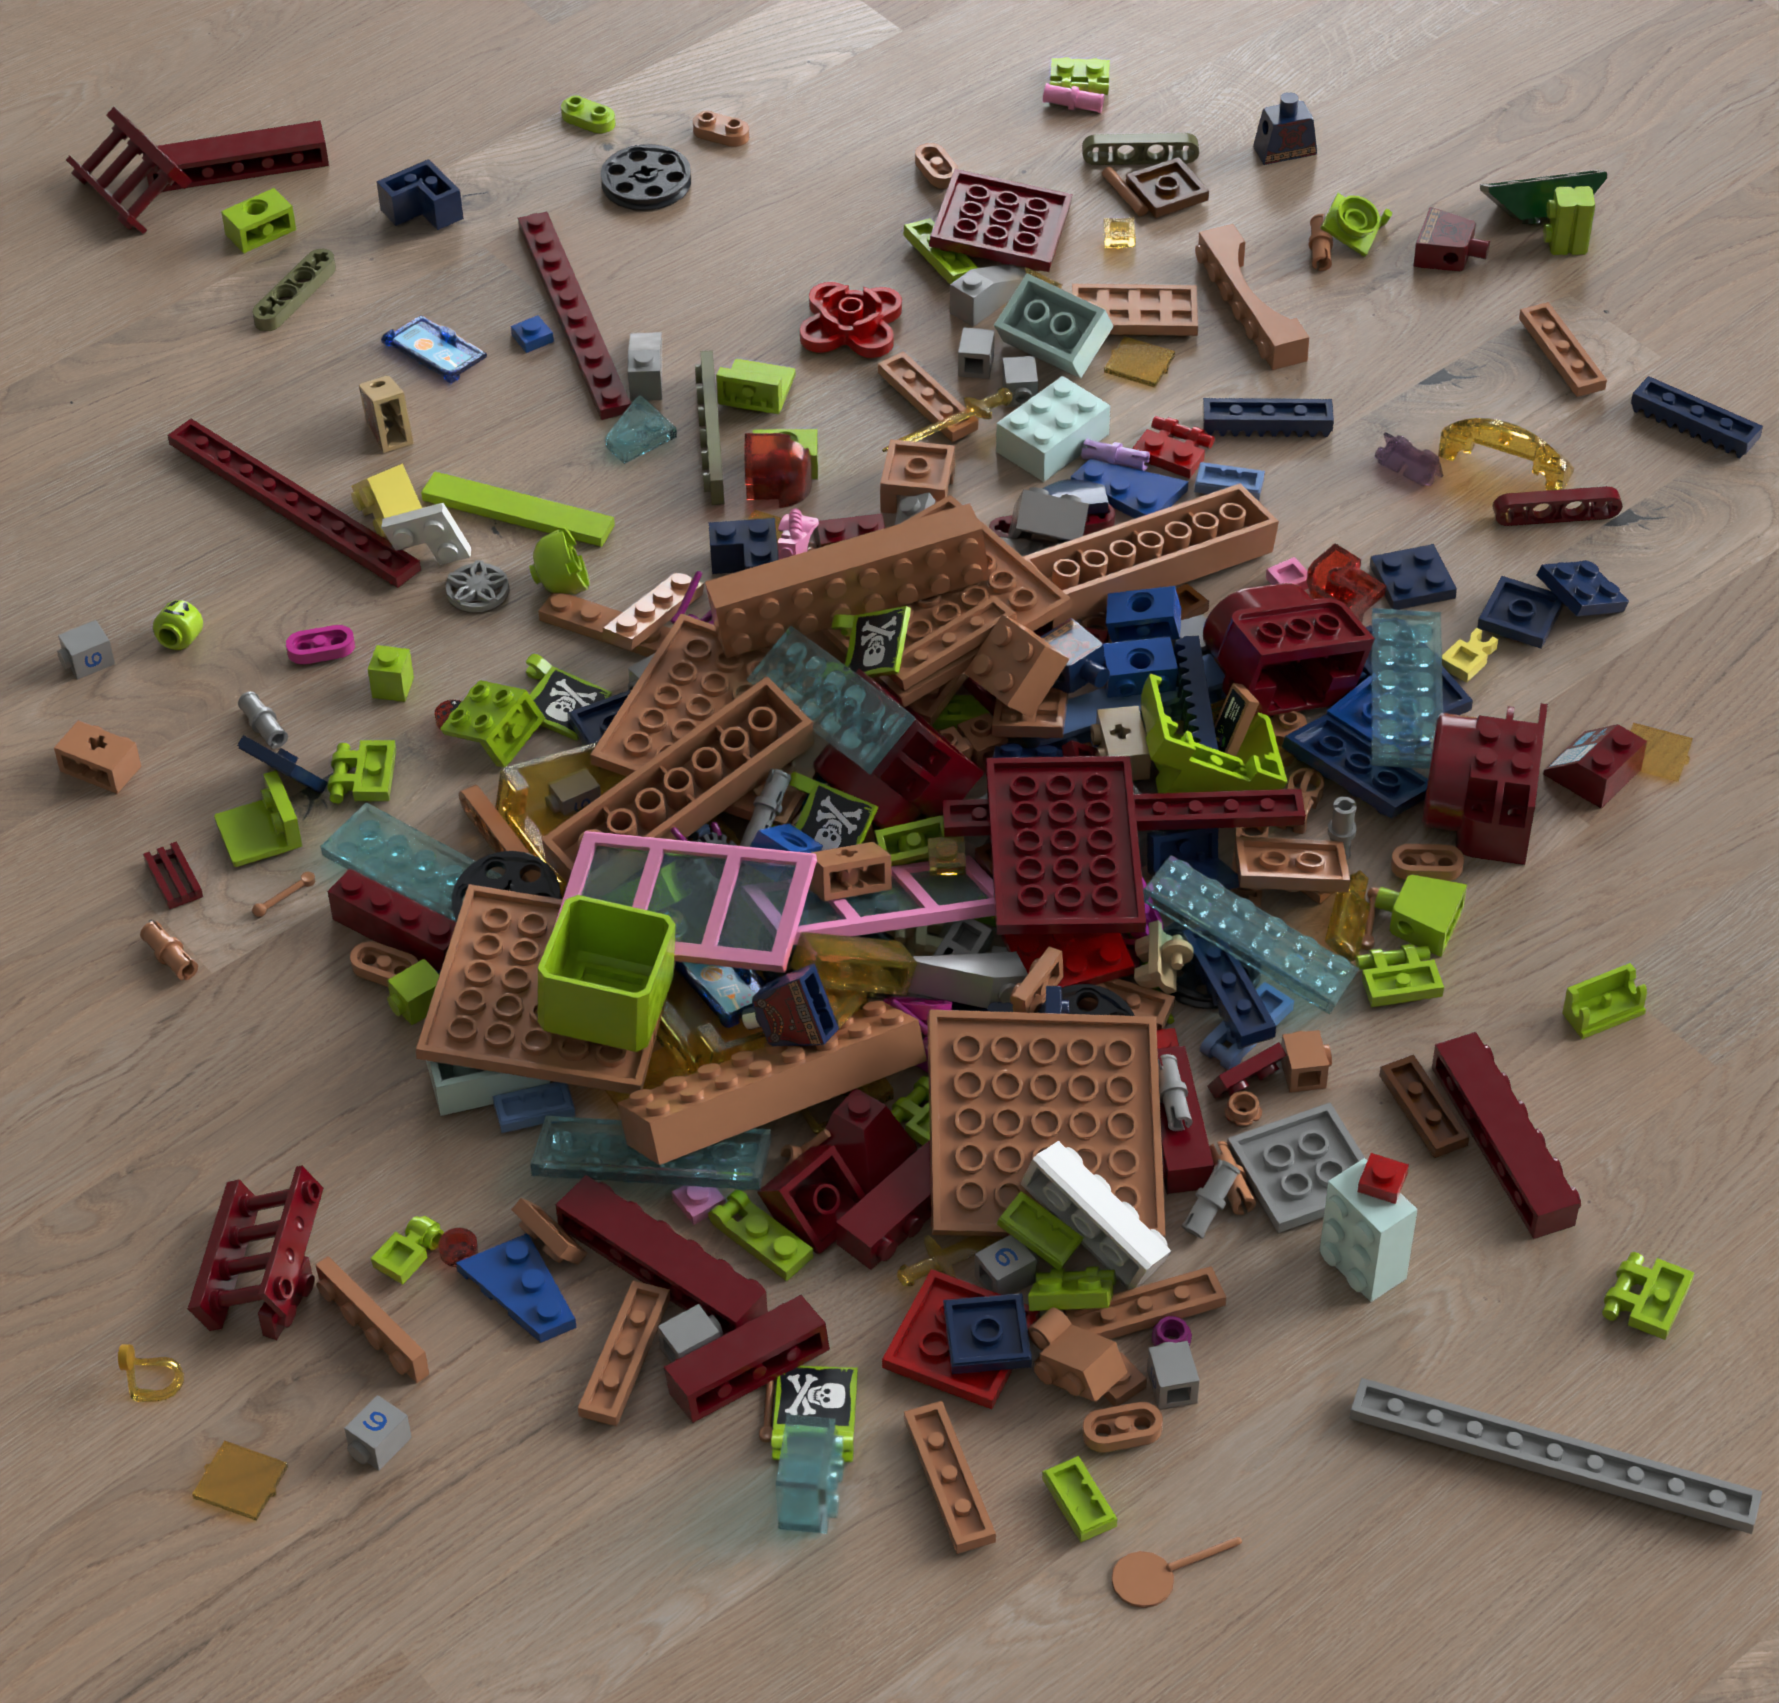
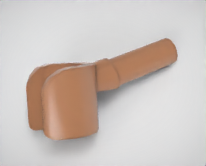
[780,1129,831,1167]

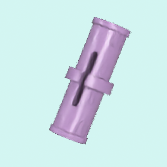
[1081,439,1150,471]

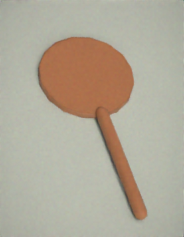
[1112,1537,1242,1608]

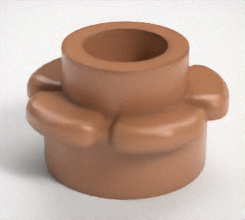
[1224,1091,1262,1127]

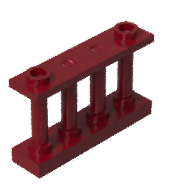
[66,107,192,234]
[187,1165,324,1331]

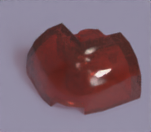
[744,433,812,508]
[1306,543,1386,623]

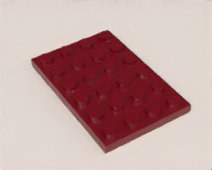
[986,756,1146,935]

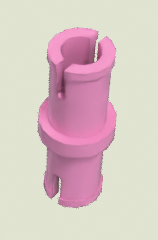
[1043,83,1104,113]

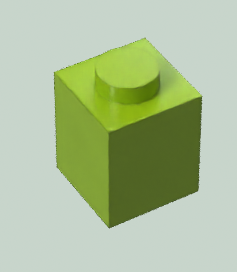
[367,645,414,702]
[387,959,439,1025]

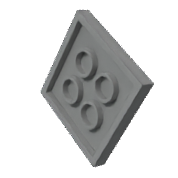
[1227,1103,1366,1233]

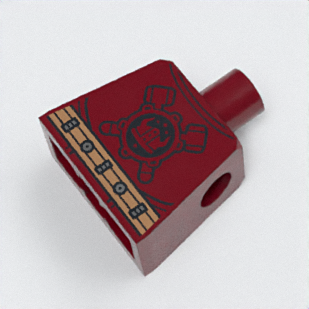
[1413,207,1490,272]

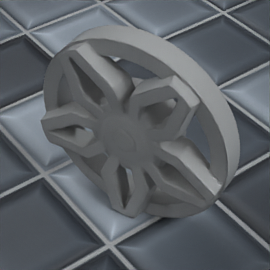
[446,560,509,612]

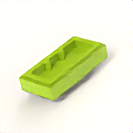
[996,1191,1084,1271]
[1042,1456,1118,1542]

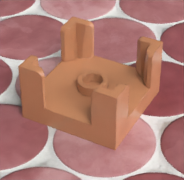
[880,439,955,514]

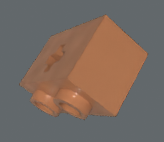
[54,720,141,794]
[809,842,892,901]

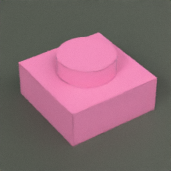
[1266,557,1313,590]
[672,1174,726,1225]

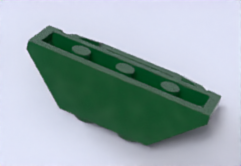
[1480,170,1607,224]

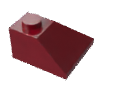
[819,1088,917,1195]

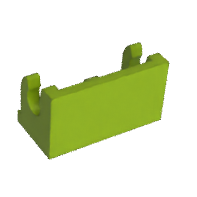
[1562,963,1647,1039]

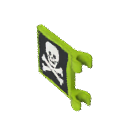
[821,606,911,687]
[526,653,612,741]
[771,772,878,851]
[771,1366,858,1462]

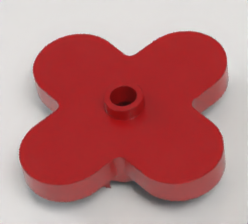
[800,282,902,358]

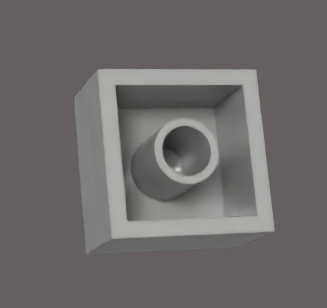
[1008,487,1089,549]

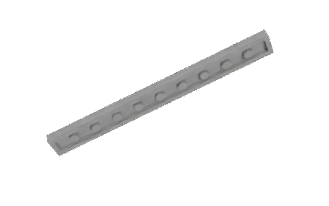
[1350,1378,1762,1534]

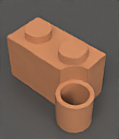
[1028,1307,1128,1402]

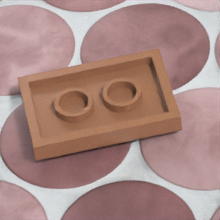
[1234,836,1350,894]

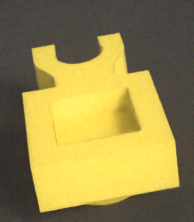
[1439,628,1498,683]

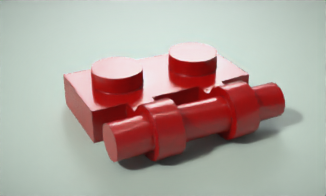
[1132,416,1215,479]

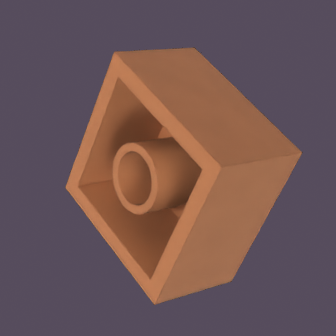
[964,614,1070,718]

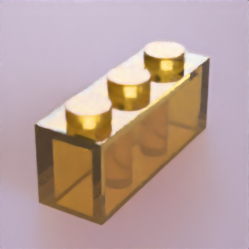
[791,932,917,995]

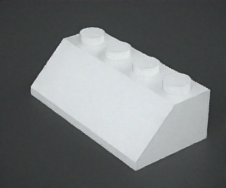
[1020,1141,1171,1290]

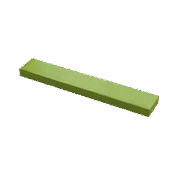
[421,471,615,547]

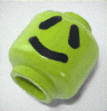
[152,600,203,650]

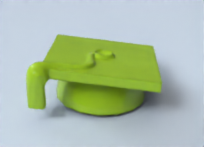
[1320,193,1392,257]

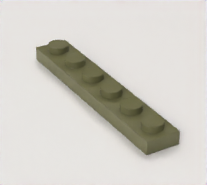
[695,350,725,505]

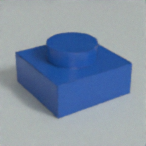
[511,315,554,353]

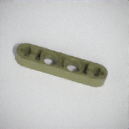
[1082,133,1199,165]
[252,248,336,331]

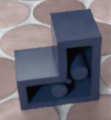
[376,159,464,230]
[708,518,779,574]

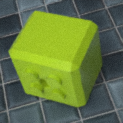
[538,895,676,1052]

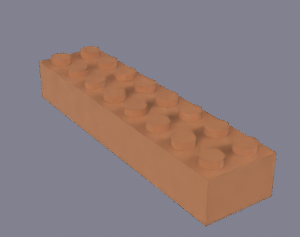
[1023,483,1279,629]
[705,503,990,658]
[541,676,815,900]
[617,1001,927,1165]

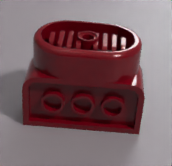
[1203,583,1375,716]
[813,669,984,829]
[1422,703,1548,865]

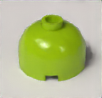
[529,527,590,595]

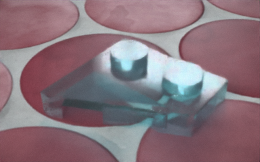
[605,395,677,464]

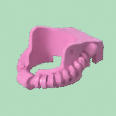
[778,508,819,560]

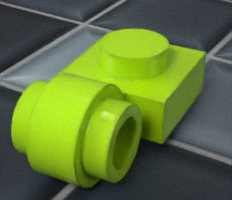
[371,1216,444,1285]

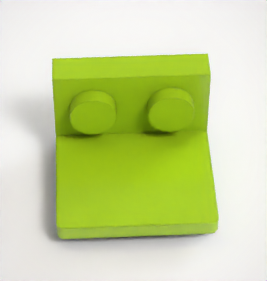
[716,359,796,414]
[440,680,545,768]
[214,770,303,867]

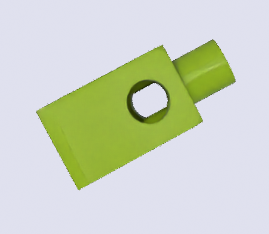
[1375,875,1467,957]

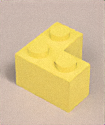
[351,463,422,542]

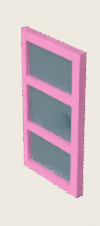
[554,831,817,973]
[741,855,995,945]

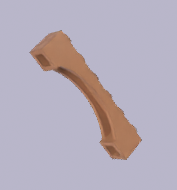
[1195,224,1310,370]

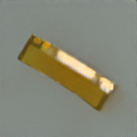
[1438,418,1574,491]

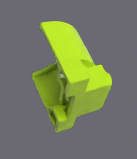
[1140,674,1288,793]

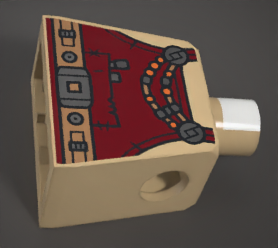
[359,376,414,453]

